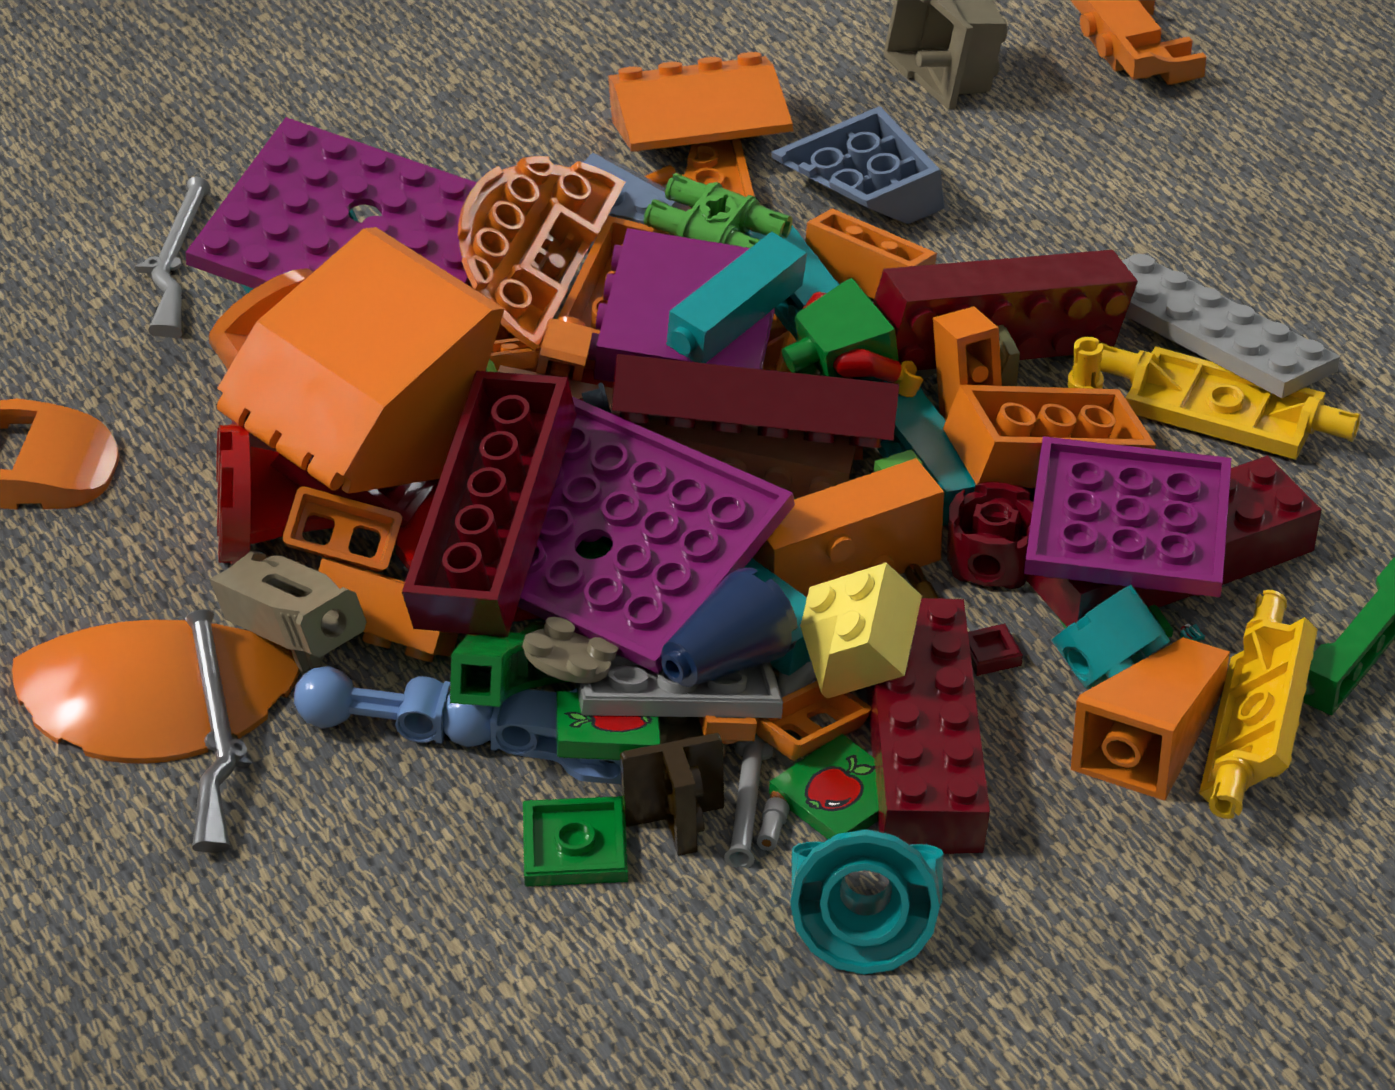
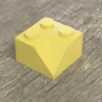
[800,563,922,699]

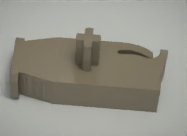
[209,551,367,672]

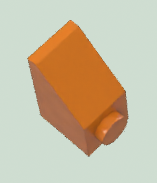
[536,316,594,382]

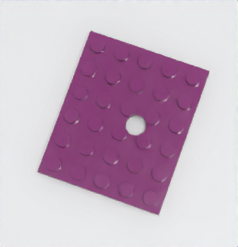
[186,117,477,289]
[517,397,795,674]

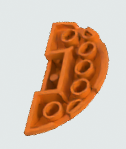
[458,156,626,351]
[12,620,300,764]

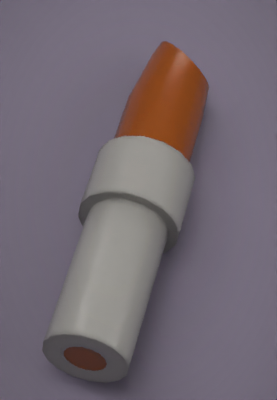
[757,791,790,851]

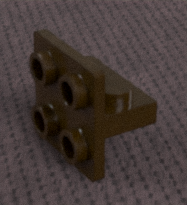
[620,733,724,856]

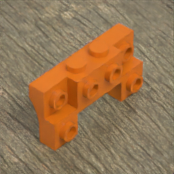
[1071,0,1207,85]

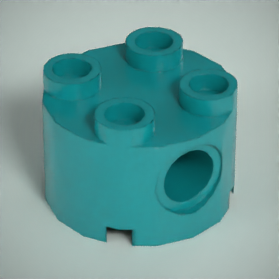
[1051,585,1170,690]

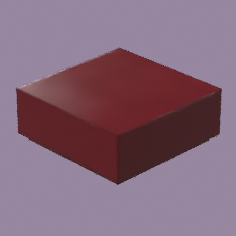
[968,623,1023,676]

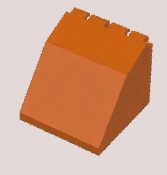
[217,227,505,494]

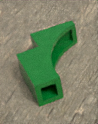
[450,622,569,707]

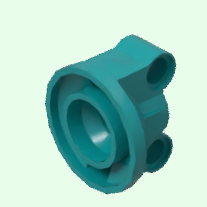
[790,829,944,975]

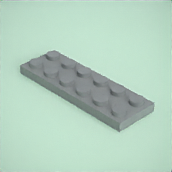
[1122,253,1341,398]

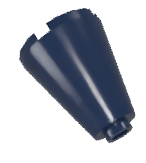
[661,568,798,687]

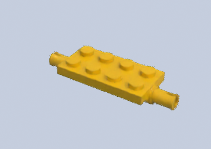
[1100,343,1361,460]
[1199,590,1318,819]

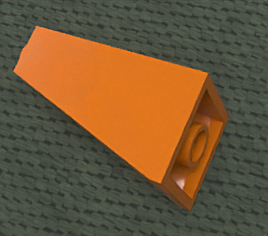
[1071,637,1230,801]

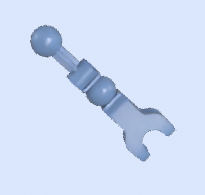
[294,666,622,784]

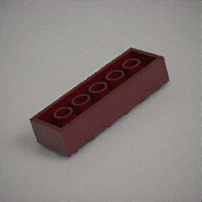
[873,250,1138,370]
[611,354,899,448]
[402,371,577,637]
[1025,455,1322,627]
[866,598,990,854]

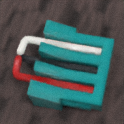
[1180,624,1205,642]

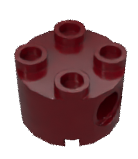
[947,482,1033,589]

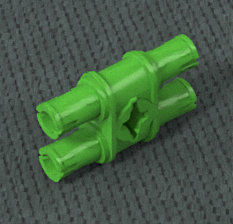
[644,173,793,248]

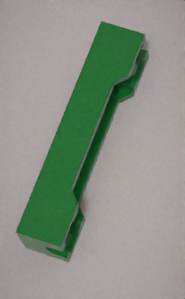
[1303,557,1395,716]

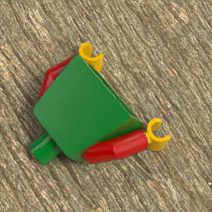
[782,278,923,397]

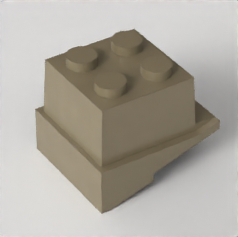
[883,0,1008,110]

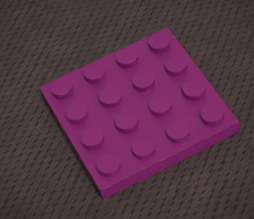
[1024,436,1232,597]

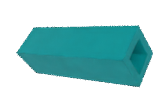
[666,232,807,363]

